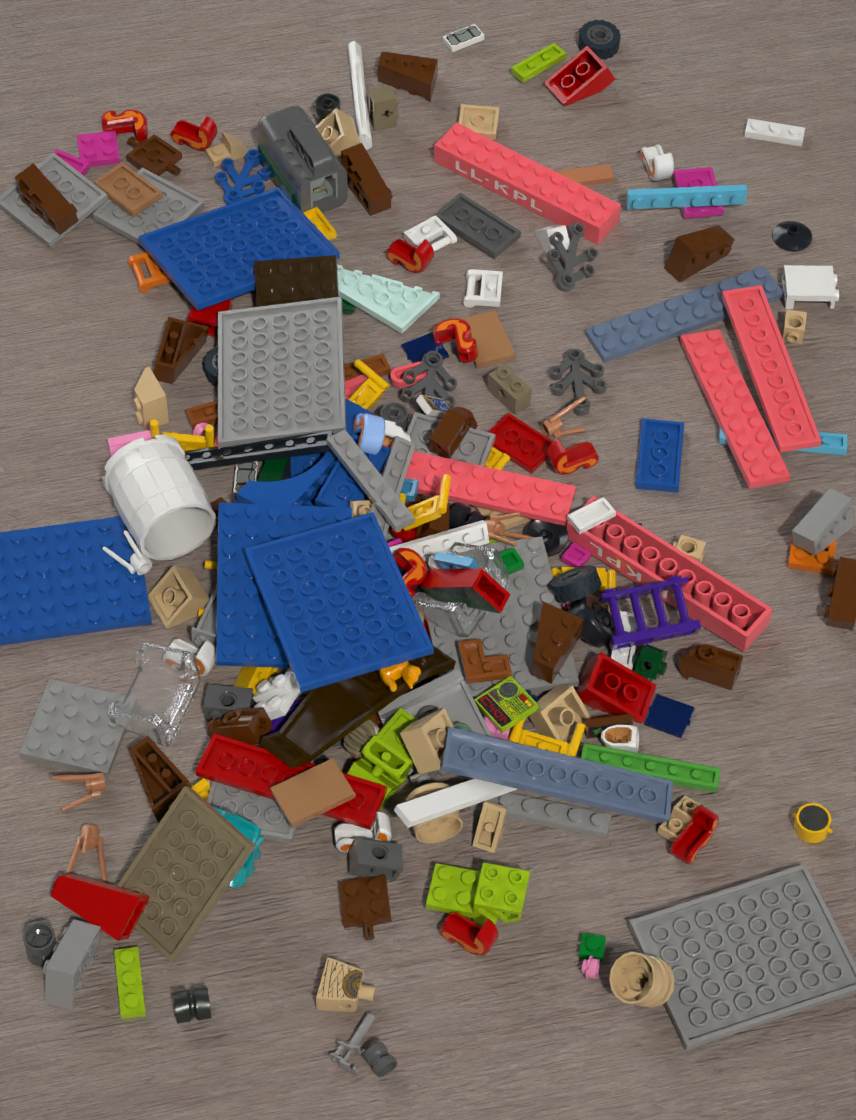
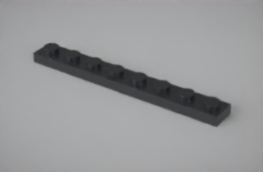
[184,430,334,470]

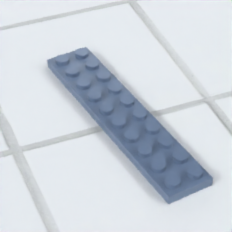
[585,266,784,363]
[441,727,673,823]

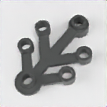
[546,222,598,291]
[550,348,607,416]
[401,351,457,417]

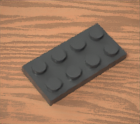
[434,193,521,259]

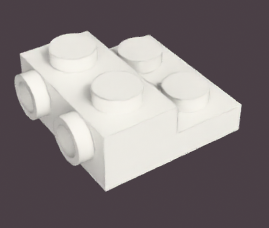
[253,671,300,720]

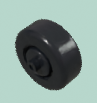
[569,595,616,648]

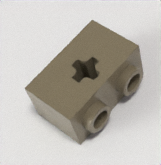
[369,86,399,131]
[488,364,532,415]

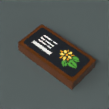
[585,714,633,739]

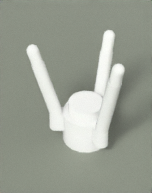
[102,530,152,575]

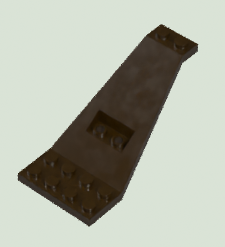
[254,255,340,307]
[260,645,456,769]

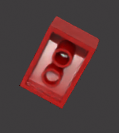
[543,46,616,106]
[576,652,657,724]

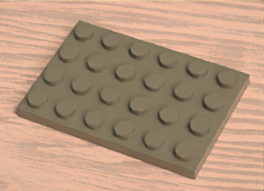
[117,786,256,962]

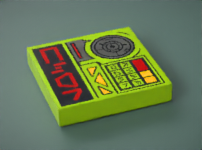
[474,676,539,733]

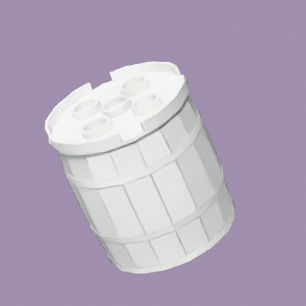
[102,435,216,560]

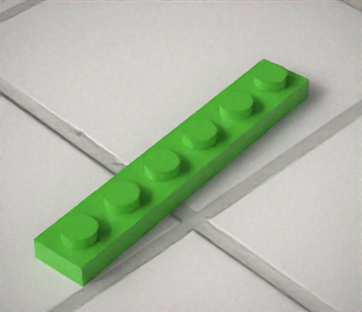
[581,743,721,793]

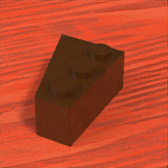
[341,143,393,216]
[15,163,78,235]
[664,225,735,283]
[153,317,209,384]
[824,557,856,631]
[531,601,584,684]
[130,736,192,822]

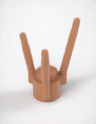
[541,396,586,439]
[485,512,535,546]
[51,772,106,811]
[66,825,107,882]

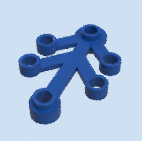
[215,149,271,205]

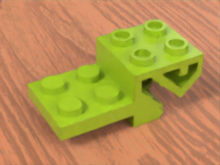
[347,708,417,811]
[426,862,530,925]

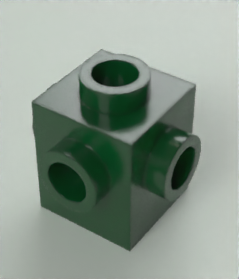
[633,644,668,681]

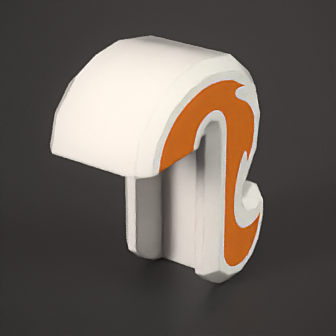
[641,144,674,181]
[164,639,216,677]
[334,811,392,852]

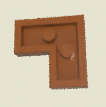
[458,639,512,684]

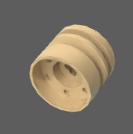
[406,783,463,844]
[609,952,675,1008]

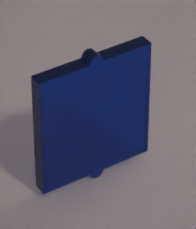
[401,332,449,363]
[644,694,695,739]

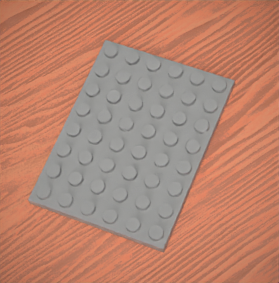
[218,297,347,448]
[422,537,579,699]
[629,864,856,1050]

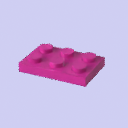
[673,167,724,219]

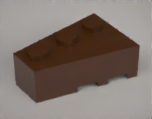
[378,51,438,102]

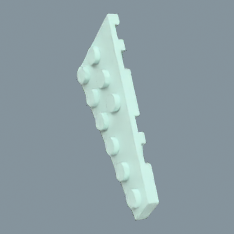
[337,264,440,334]

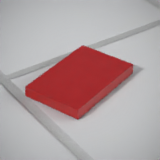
[488,413,553,474]

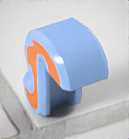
[353,413,386,455]

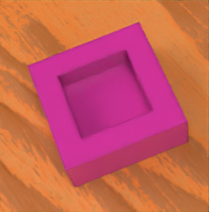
[561,542,592,567]

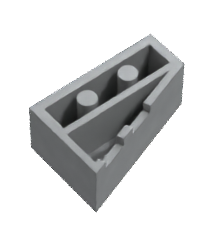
[792,488,854,555]
[43,919,101,1010]

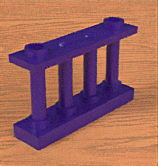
[598,575,701,651]

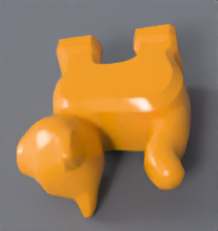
[377,661,421,692]

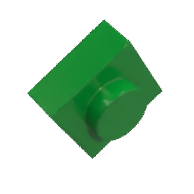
[494,547,525,576]
[579,933,606,962]

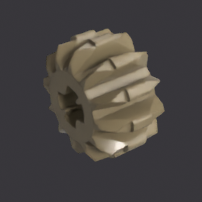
[343,720,381,758]

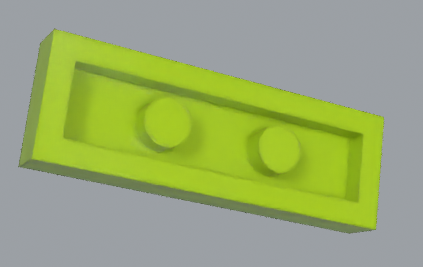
[511,43,566,83]
[114,947,146,1020]

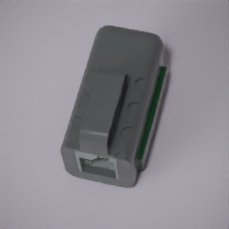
[257,106,348,213]

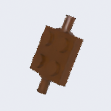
[126,134,182,176]
[339,875,392,940]

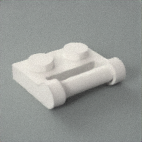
[404,215,457,252]
[463,269,503,308]

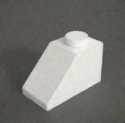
[535,225,570,257]

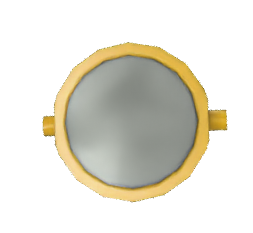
[792,803,833,843]

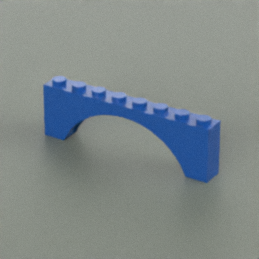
[236,399,375,506]

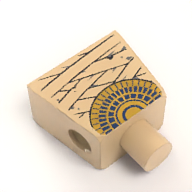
[316,957,376,1012]

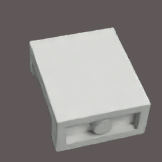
[782,265,839,309]

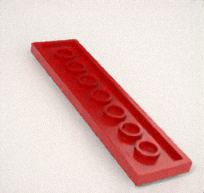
[195,733,387,830]

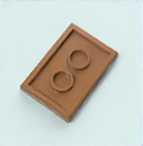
[93,162,163,218]
[461,310,516,369]
[270,758,355,828]

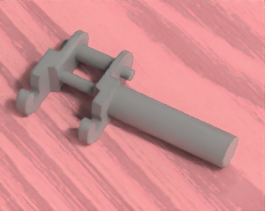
[329,1013,375,1074]

